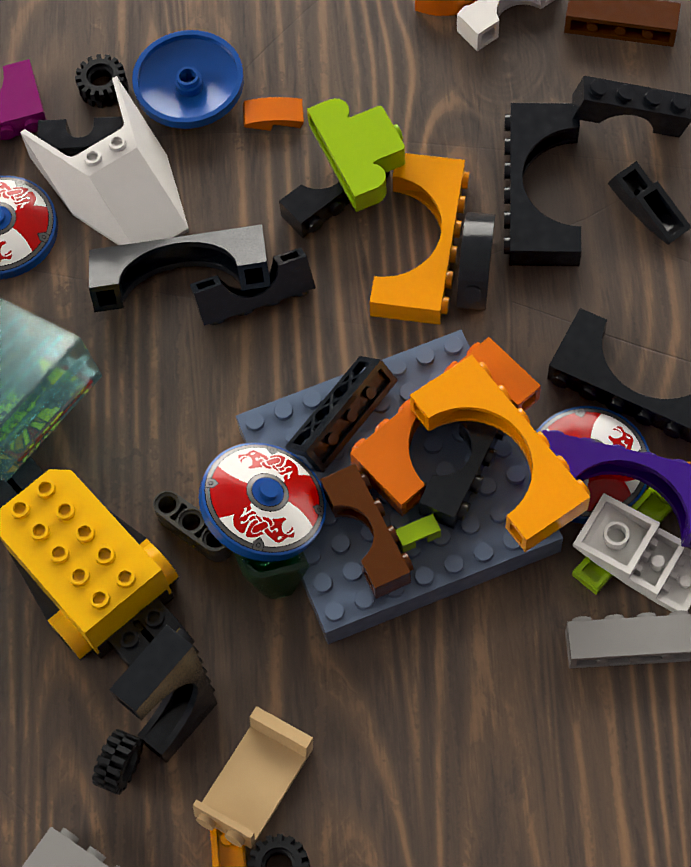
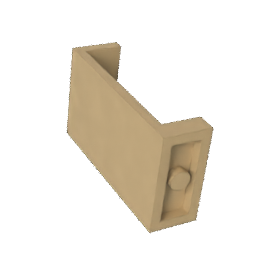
[193,706,313,849]

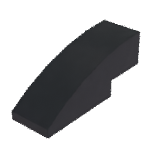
[608,161,691,245]

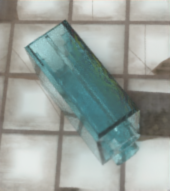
[0,298,102,482]

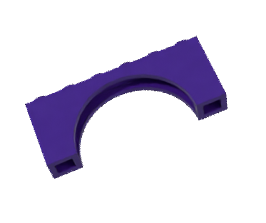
[529,430,691,548]

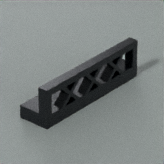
[285,356,398,473]

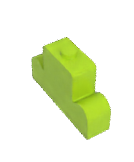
[307,98,405,212]

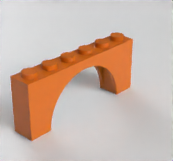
[350,337,541,516]

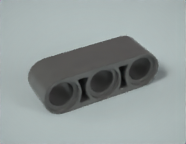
[153,491,232,562]

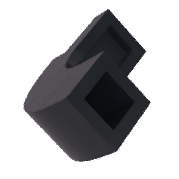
[456,212,496,310]

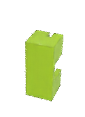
[395,514,441,553]

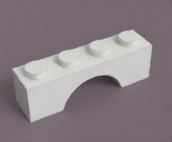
[457,0,554,51]

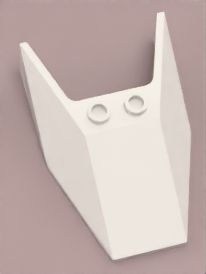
[20,76,189,245]

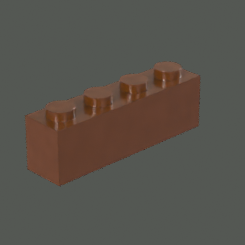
[564,0,681,47]

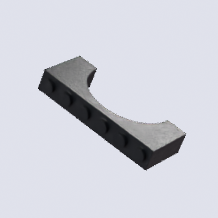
[504,103,582,266]
[89,224,271,312]
[547,308,691,443]
[109,624,218,763]

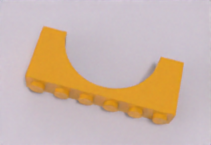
[369,153,470,325]
[410,355,590,552]

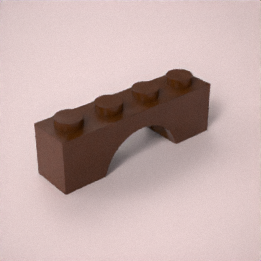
[320,464,414,599]

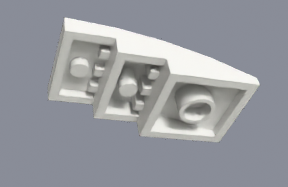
[573,493,691,612]

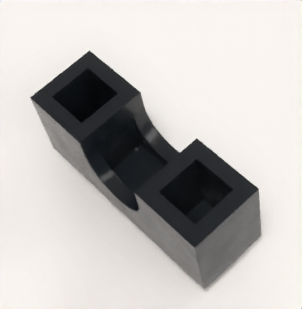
[37,116,124,157]

